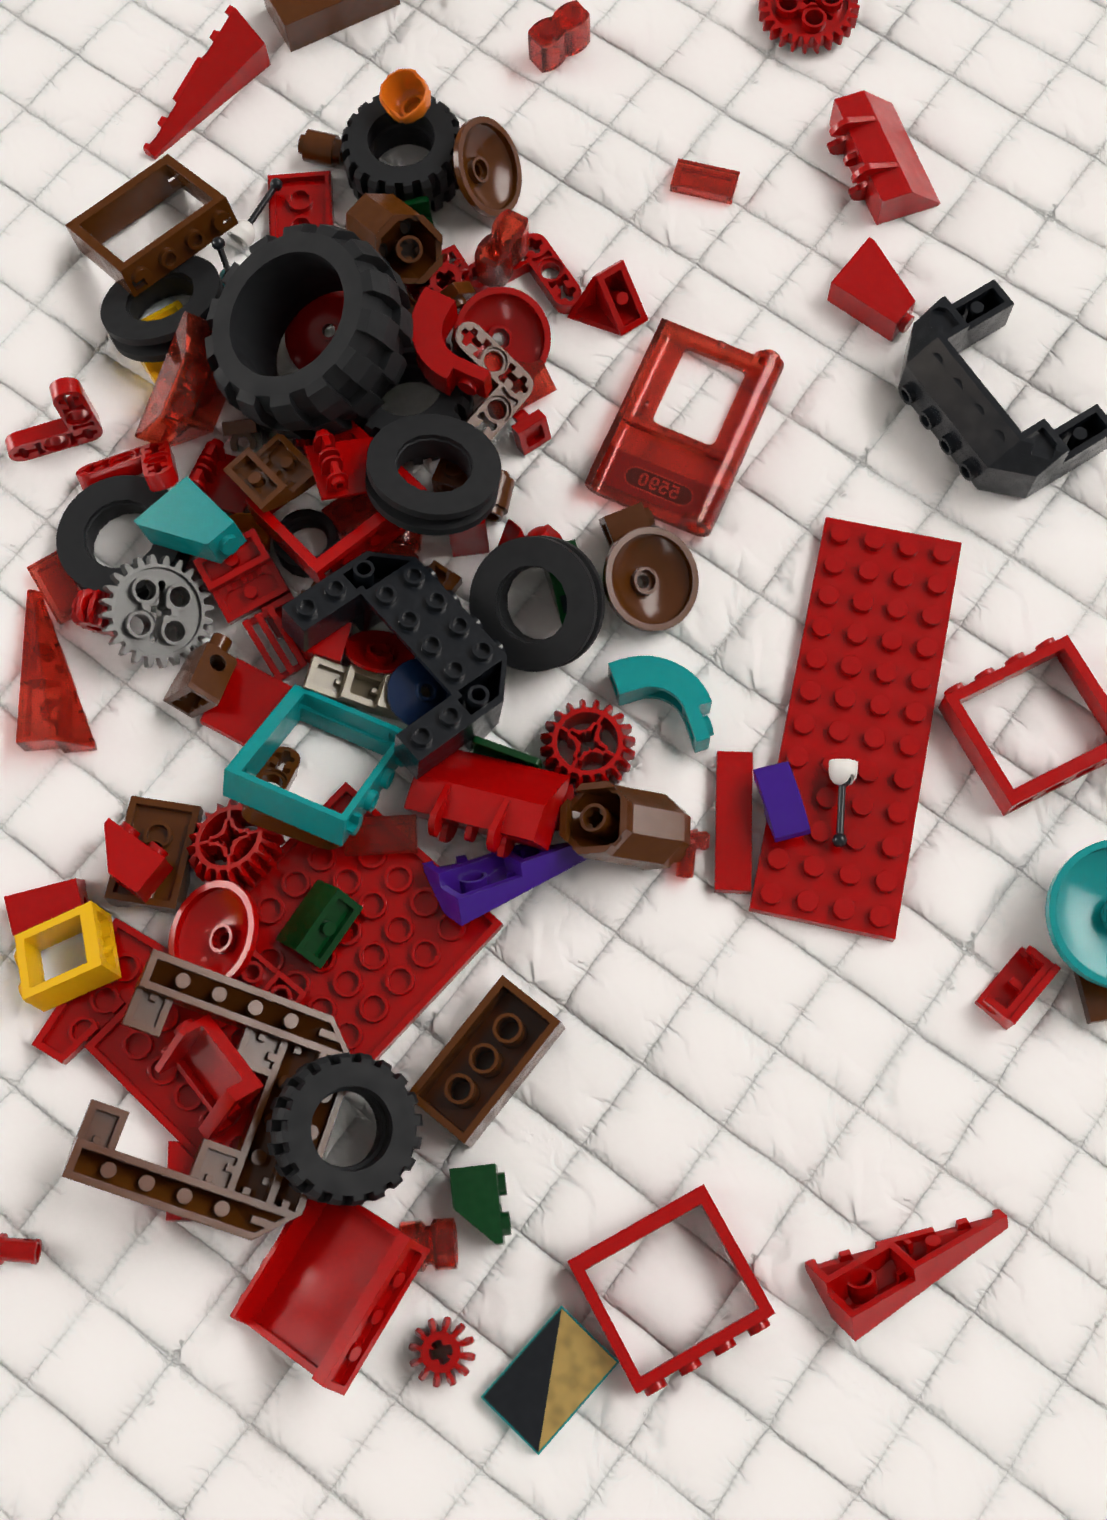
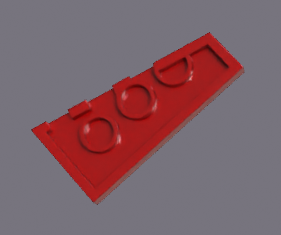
[31,918,168,1065]

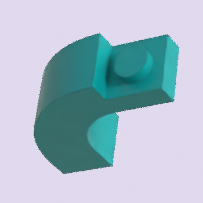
[608,656,714,753]

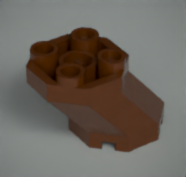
[345,193,443,284]
[559,781,691,870]

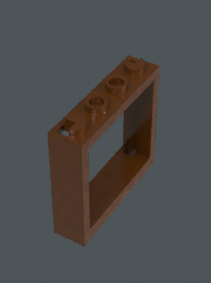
[65,154,238,297]

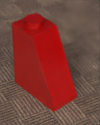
[827,237,916,342]

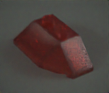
[134,311,226,447]

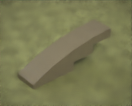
[302,655,430,721]

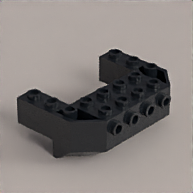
[898,279,1107,499]
[281,551,507,779]

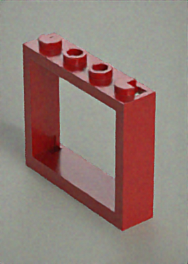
[244,420,427,583]
[938,635,1107,816]
[567,1184,776,1397]

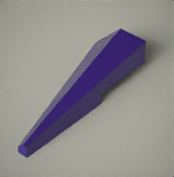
[423,842,587,926]

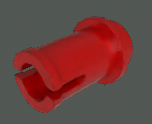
[0,1233,42,1265]

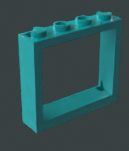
[223,684,404,847]

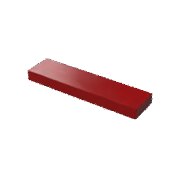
[714,751,753,894]

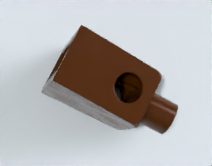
[163,633,237,718]

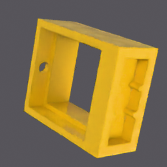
[14,901,122,1012]

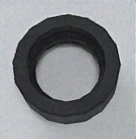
[273,509,340,578]

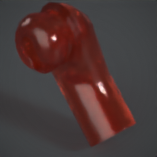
[675,829,710,878]

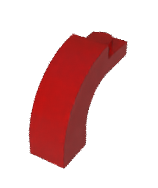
[412,287,492,399]

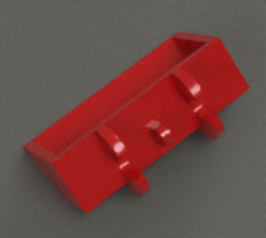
[827,90,941,225]
[403,749,570,858]

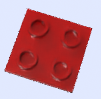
[305,429,373,501]
[189,438,248,514]

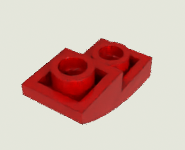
[236,950,307,1003]

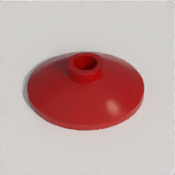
[345,630,415,674]

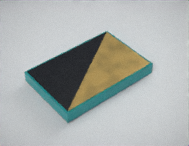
[481,1306,619,1455]

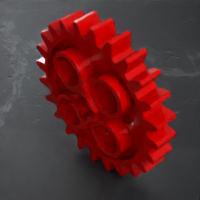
[758,0,860,54]

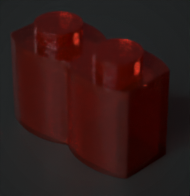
[528,0,590,73]
[475,209,530,288]

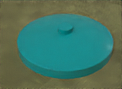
[1045,840,1107,988]

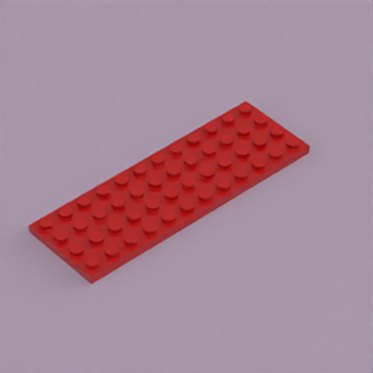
[749,517,962,942]

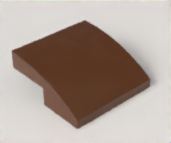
[223,433,316,513]

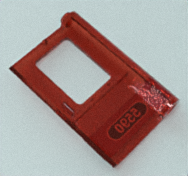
[585,318,784,537]

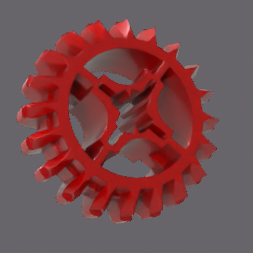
[540,699,636,793]
[186,799,286,888]

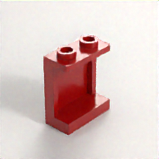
[154,1014,264,1140]

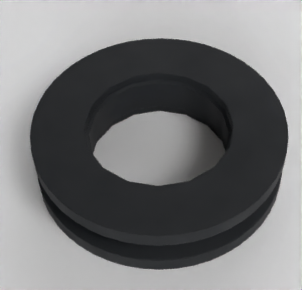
[100,255,224,362]
[365,414,501,536]
[56,475,190,600]
[469,536,605,672]

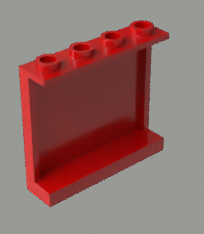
[230,1199,430,1396]

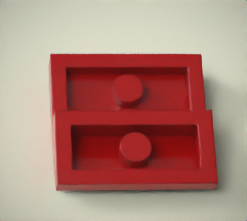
[193,527,291,625]
[200,658,292,746]

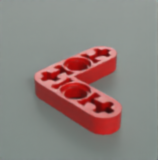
[464,233,581,314]
[5,377,103,461]
[76,440,179,492]

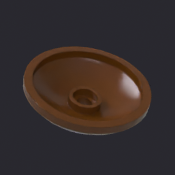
[453,116,522,218]
[603,527,699,632]

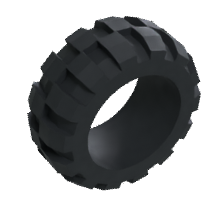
[205,223,413,440]

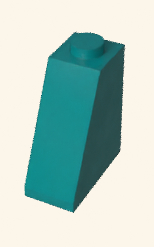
[134,476,247,563]

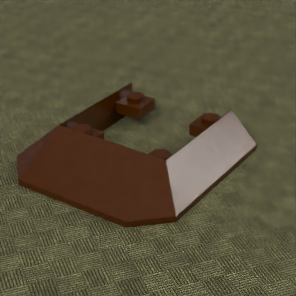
[61,949,350,1241]

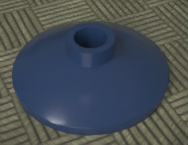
[387,659,447,726]

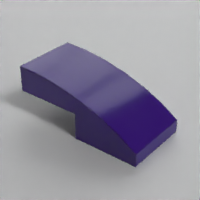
[753,761,811,842]

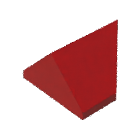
[567,260,648,336]

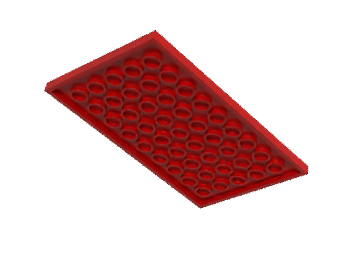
[84,782,503,1157]

